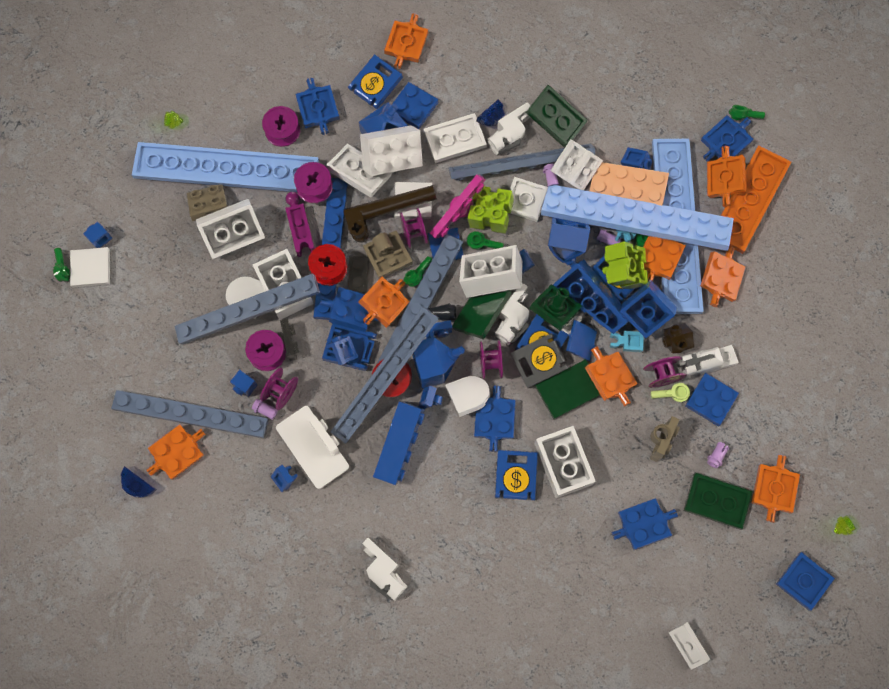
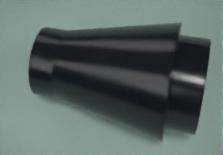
[428,303,456,321]

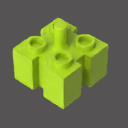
[467,186,514,234]
[602,241,648,289]

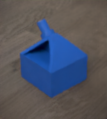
[359,102,408,134]
[548,217,590,268]
[620,280,677,339]
[412,337,465,389]

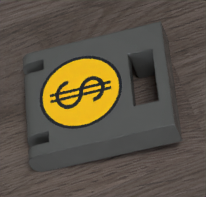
[510,333,569,388]

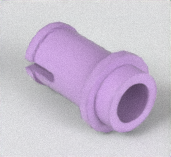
[543,164,559,186]
[597,229,622,245]
[252,399,278,420]
[707,442,729,468]

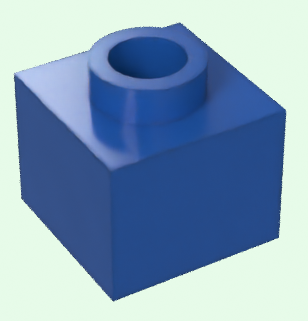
[83,221,112,248]
[230,370,258,397]

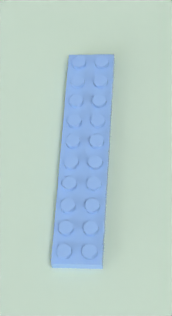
[652,138,703,314]
[132,142,319,192]
[541,185,734,251]

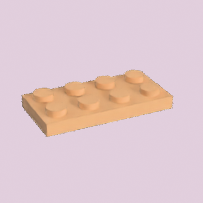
[589,162,669,206]

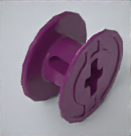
[262,106,300,147]
[294,162,333,203]
[400,208,428,249]
[245,329,286,371]
[480,340,503,380]
[643,356,687,388]
[260,367,298,411]

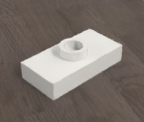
[669,622,710,670]

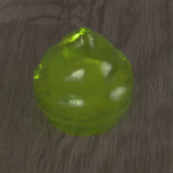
[164,111,183,129]
[834,515,856,535]

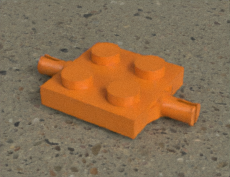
[384,13,428,69]
[707,146,746,207]
[643,236,686,281]
[700,247,745,307]
[358,276,410,328]
[585,346,637,407]
[146,424,206,480]
[752,455,800,523]

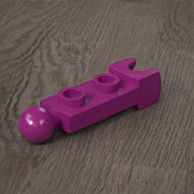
[285,192,315,257]

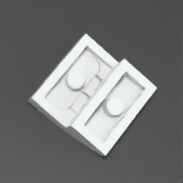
[550,139,603,190]

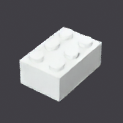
[360,125,423,176]
[196,199,265,259]
[459,245,523,298]
[253,249,314,320]
[534,426,596,498]

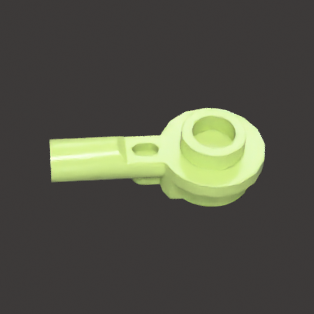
[651,383,690,402]

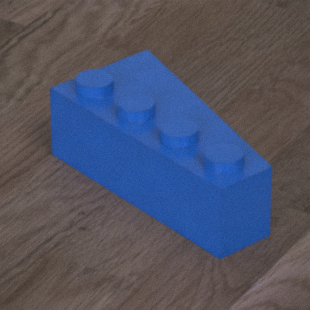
[553,259,629,334]
[373,401,425,485]

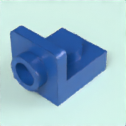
[621,147,652,170]
[426,320,452,339]
[326,335,358,365]

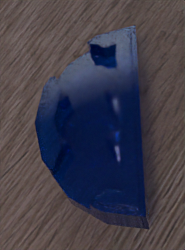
[476,99,505,126]
[121,466,157,498]

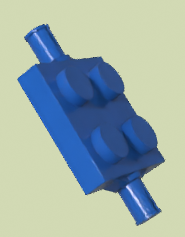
[296,78,340,135]
[701,115,753,162]
[320,287,378,332]
[474,386,516,452]
[611,498,678,550]

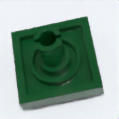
[529,284,582,331]

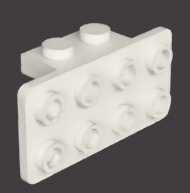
[276,406,349,489]

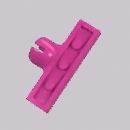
[430,174,486,238]

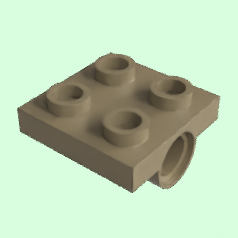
[187,184,228,221]
[363,230,413,279]
[650,416,680,462]

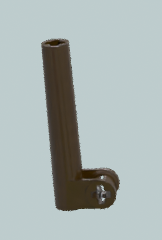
[343,185,437,242]

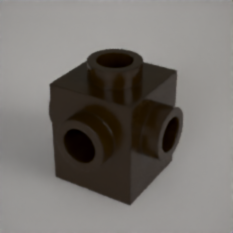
[662,323,694,354]

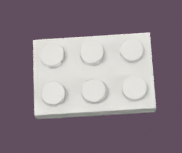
[424,113,487,163]
[326,143,392,198]

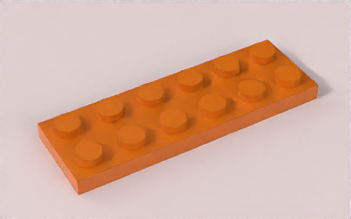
[721,145,791,254]

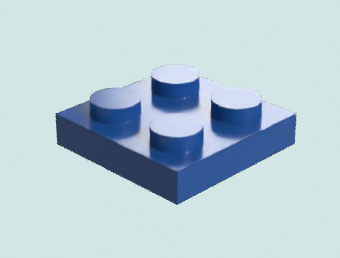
[392,82,438,129]
[685,373,739,427]
[776,552,835,611]

